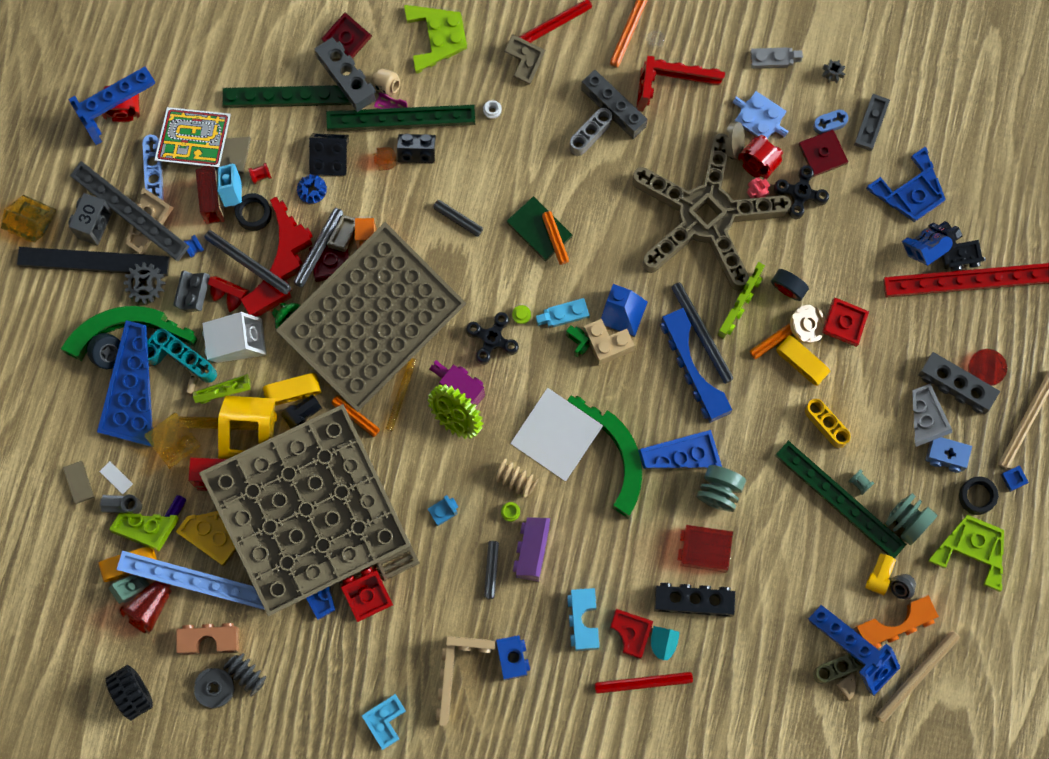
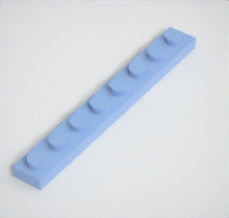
[117,551,265,610]

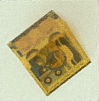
[1,195,57,243]

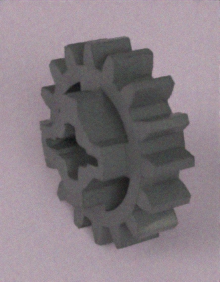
[123,262,166,304]

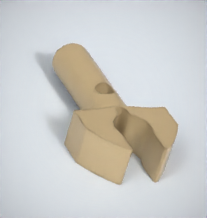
[186,358,206,395]

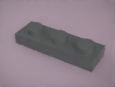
[854,94,890,151]

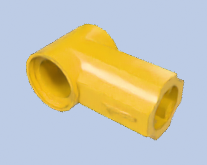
[865,553,896,596]

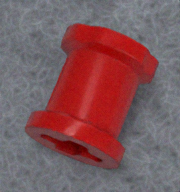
[248,162,272,184]

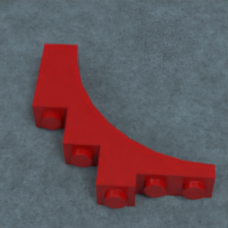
[241,197,313,317]

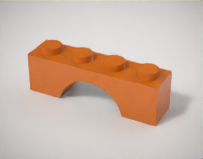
[854,595,939,649]

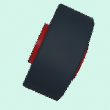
[771,269,809,301]

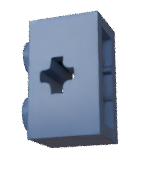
[925,437,972,473]

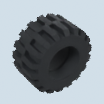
[105,665,153,721]

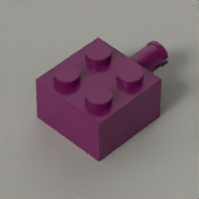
[429,360,485,408]

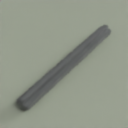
[204,230,291,294]
[672,282,733,384]

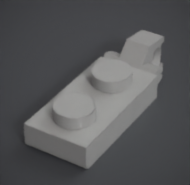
[750,47,803,69]

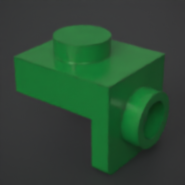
[566,325,589,357]

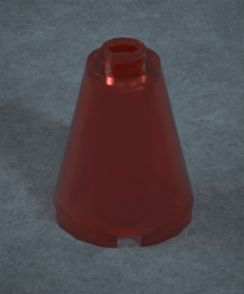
[118,580,172,634]

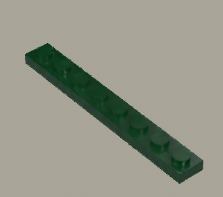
[222,85,371,108]
[326,105,475,131]
[775,440,907,559]

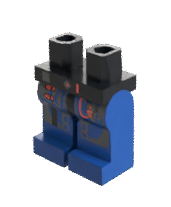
[902,221,963,266]

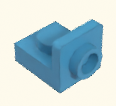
[428,495,458,526]

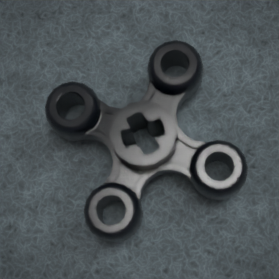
[774,165,829,219]
[466,312,519,365]

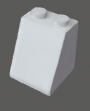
[202,312,266,363]

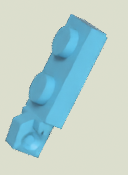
[536,298,590,327]

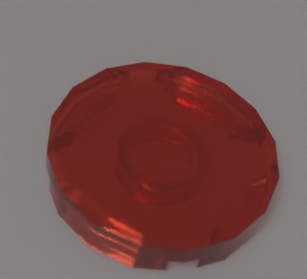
[968,349,1007,386]

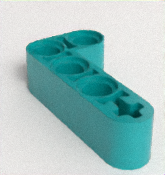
[147,329,217,383]

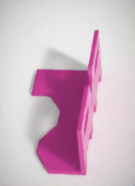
[374,93,408,109]

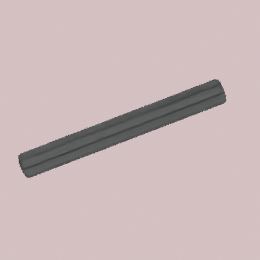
[294,208,343,287]

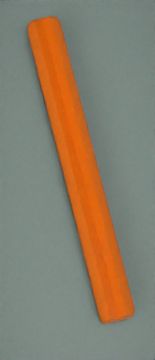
[610,0,647,67]

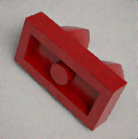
[208,276,250,312]

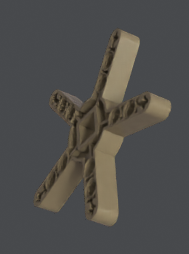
[632,133,791,291]

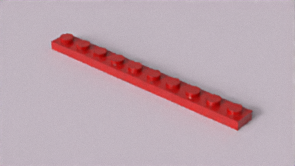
[883,263,1049,297]

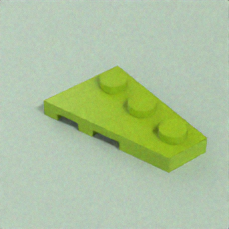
[193,374,251,404]

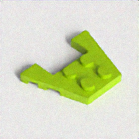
[404,5,467,74]
[928,515,1004,592]

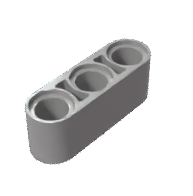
[570,108,612,156]

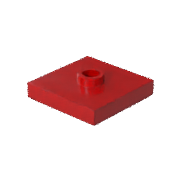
[822,297,869,347]

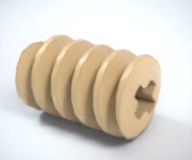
[496,458,539,498]

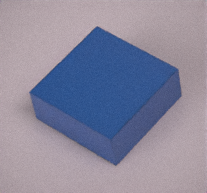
[1001,465,1029,492]

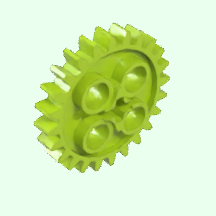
[427,384,483,439]

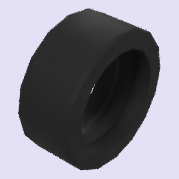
[235,193,272,231]
[959,476,999,515]

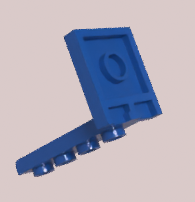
[68,66,155,145]
[808,605,901,696]

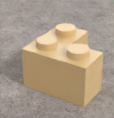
[584,319,635,366]

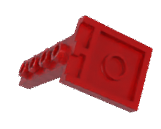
[636,55,726,111]

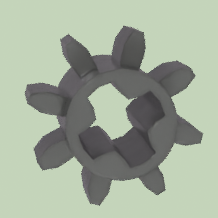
[822,59,845,83]

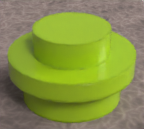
[512,305,531,324]
[501,502,520,522]

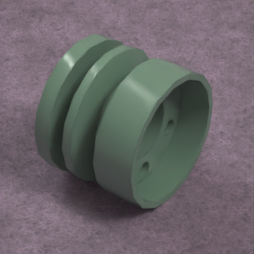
[696,465,746,512]
[885,493,938,545]

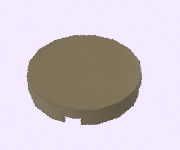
[725,122,745,160]

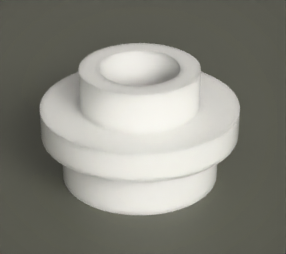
[483,100,502,119]

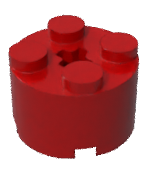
[102,86,140,122]
[738,135,783,180]

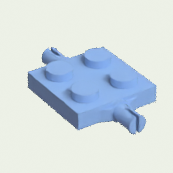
[732,91,789,139]

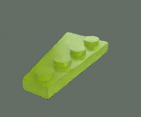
[718,262,765,339]

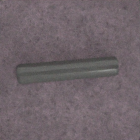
[433,200,483,237]
[484,541,499,599]

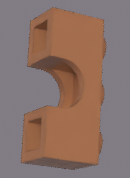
[177,623,239,655]

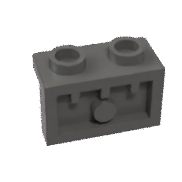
[173,271,210,312]

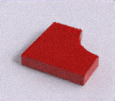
[610,609,654,659]

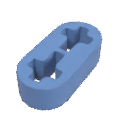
[813,110,848,134]

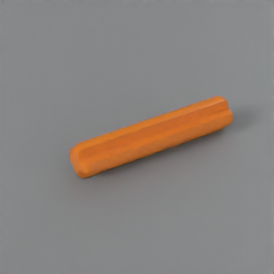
[542,211,569,265]
[750,323,793,359]
[331,396,380,437]

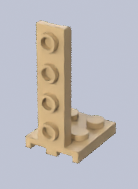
[436,636,496,726]

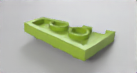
[109,513,179,551]

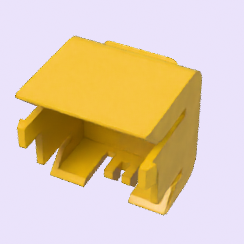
[218,396,277,459]

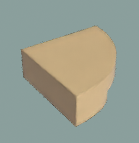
[836,673,856,701]

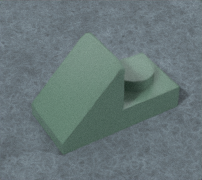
[108,575,151,605]

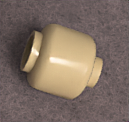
[372,68,400,95]

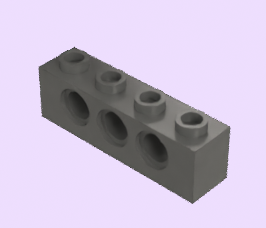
[314,37,376,112]
[581,70,648,139]
[918,352,1000,414]

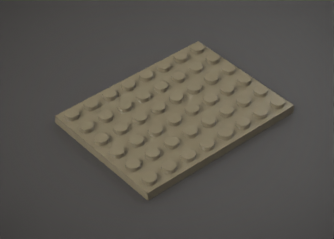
[276,222,467,412]

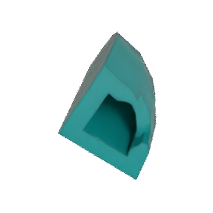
[651,626,680,661]

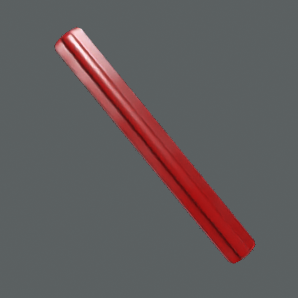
[519,0,592,43]
[595,672,693,694]

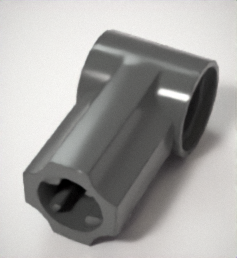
[100,494,143,514]

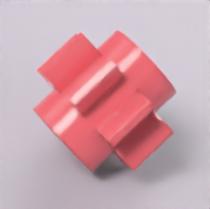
[747,177,770,198]

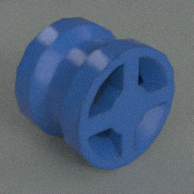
[184,234,204,258]

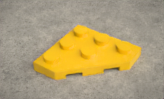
[176,511,236,566]

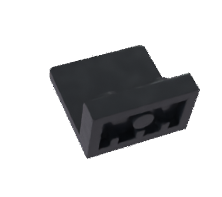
[309,133,349,176]

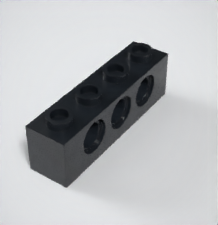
[654,583,736,617]

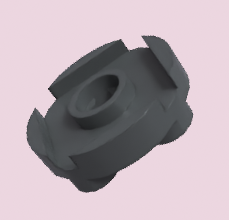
[194,668,235,709]

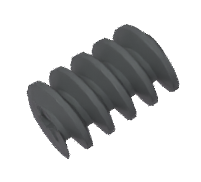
[223,653,267,697]

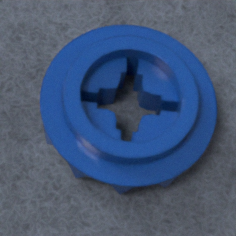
[297,174,327,204]

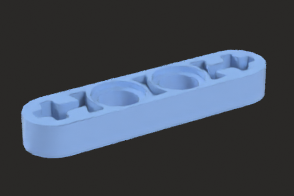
[142,134,164,200]

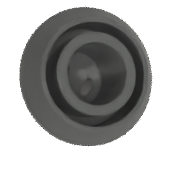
[890,574,916,600]

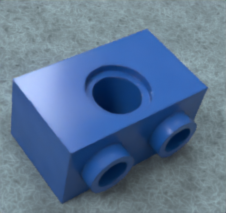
[496,635,530,681]

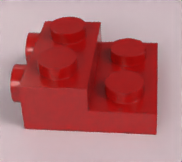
[340,566,393,622]

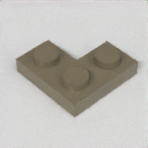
[504,34,546,84]

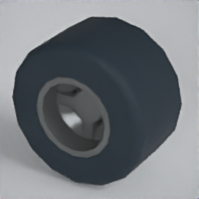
[87,333,120,370]

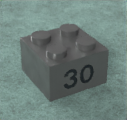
[69,193,113,246]

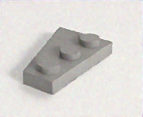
[912,384,953,447]

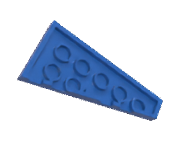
[97,320,154,447]

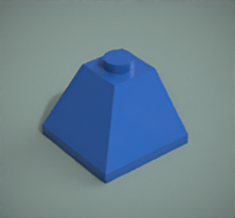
[601,284,648,337]

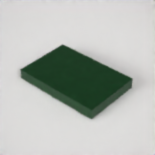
[507,196,573,262]

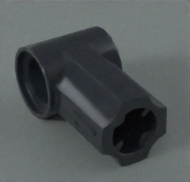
[281,394,322,429]

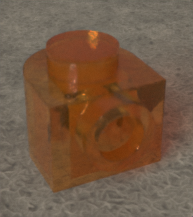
[373,147,397,171]

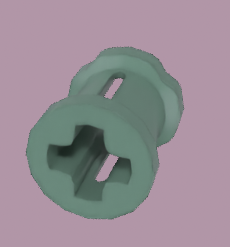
[848,470,874,495]

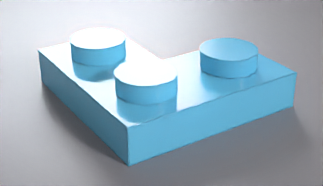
[362,694,406,750]

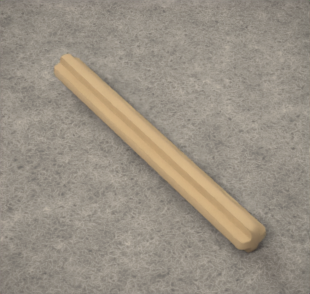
[998,371,1049,469]
[875,631,960,723]

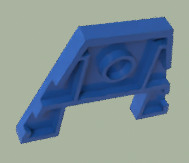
[866,147,946,222]

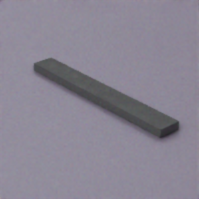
[70,161,190,261]

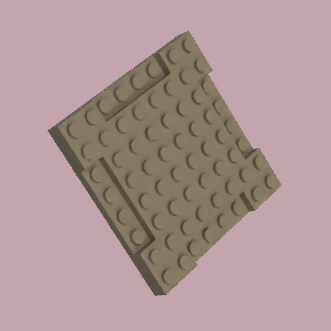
[199,404,411,616]

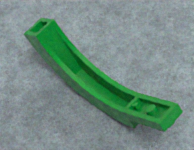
[61,306,198,361]
[567,395,642,519]

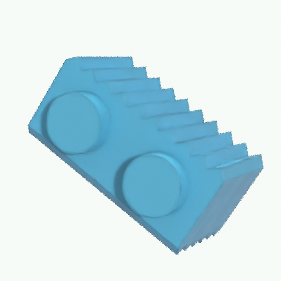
[217,164,242,207]

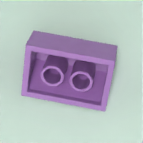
[513,517,550,582]

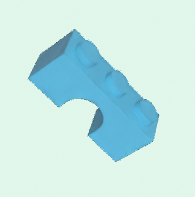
[567,588,600,651]

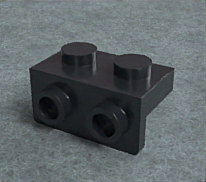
[397,134,436,163]
[942,240,986,271]

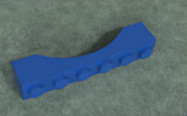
[660,308,732,423]

